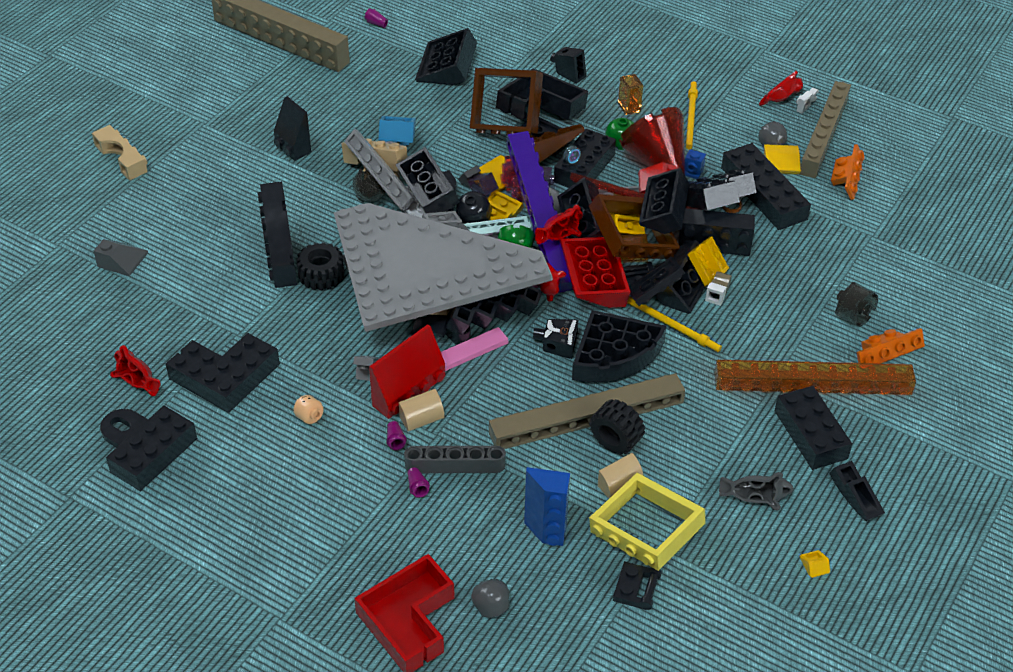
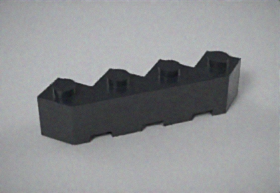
[445,286,542,335]

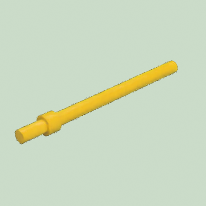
[686,81,698,149]
[627,296,722,352]

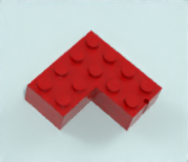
[354,554,454,672]

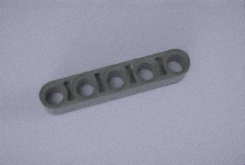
[404,446,506,473]

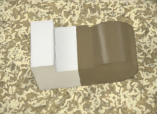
[705,271,732,306]

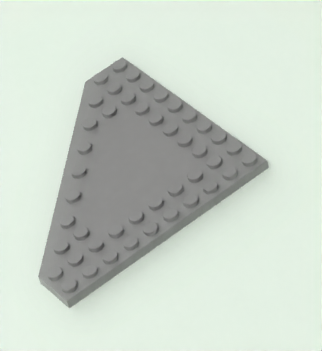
[334,203,553,332]

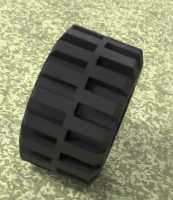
[297,242,344,291]
[589,399,645,455]

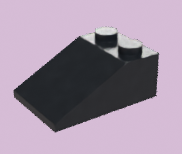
[274,96,311,161]

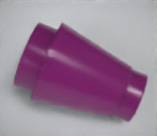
[364,8,388,28]
[386,421,407,450]
[407,467,430,498]

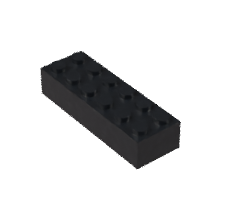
[721,143,811,230]

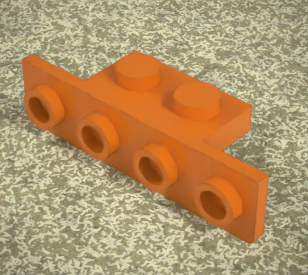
[831,144,865,200]
[857,328,925,370]

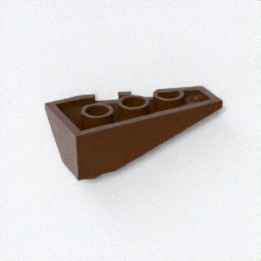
[530,124,585,162]

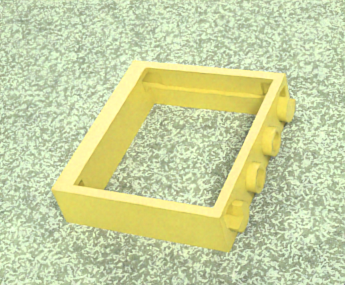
[589,473,705,571]

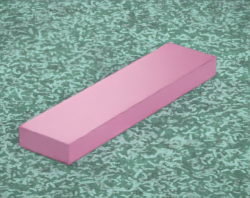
[441,327,508,371]

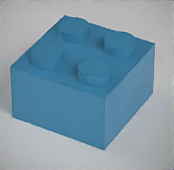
[379,116,416,145]

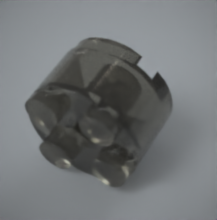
[835,282,878,326]

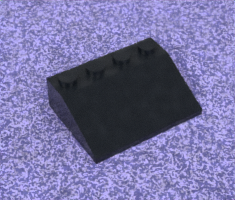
[415,28,477,85]

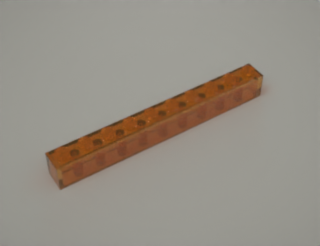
[714,360,916,395]

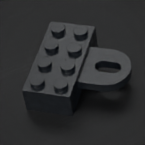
[100,405,197,492]

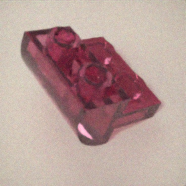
[500,156,523,203]

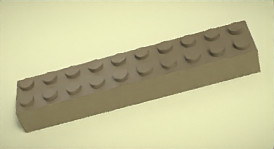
[212,0,350,72]

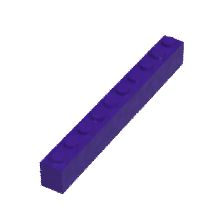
[506,131,573,293]

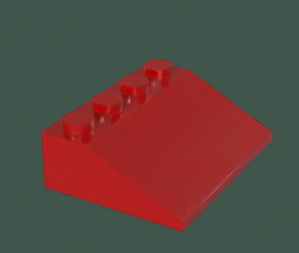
[560,237,630,308]
[369,324,445,419]

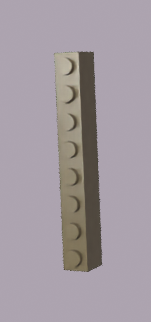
[799,81,851,179]

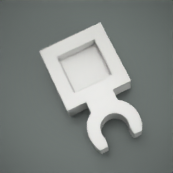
[797,88,819,114]

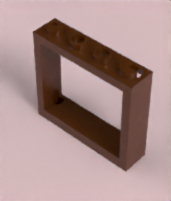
[470,68,543,136]
[589,194,680,260]

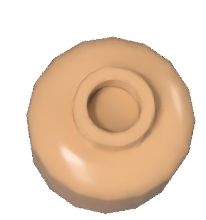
[294,395,324,424]

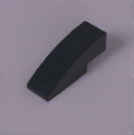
[829,461,885,521]

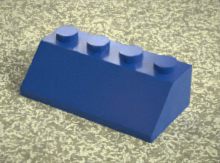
[524,467,570,546]

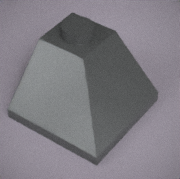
[94,239,148,276]

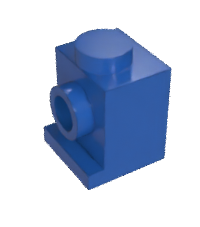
[683,149,706,179]

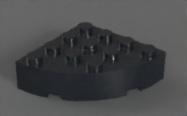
[257,181,297,288]
[572,310,667,382]

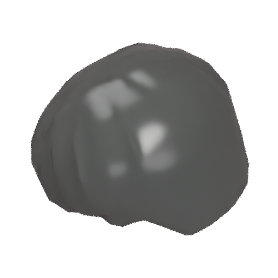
[758,121,788,147]
[471,579,509,618]

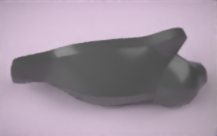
[719,472,793,510]

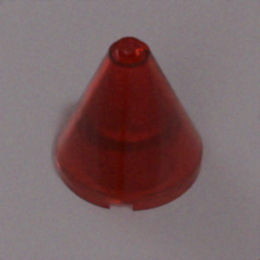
[619,107,685,175]

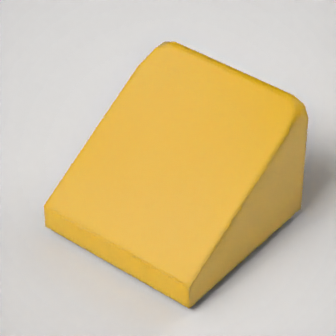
[800,550,830,578]

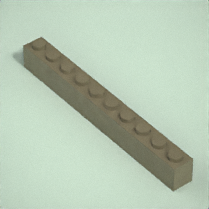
[489,373,685,449]

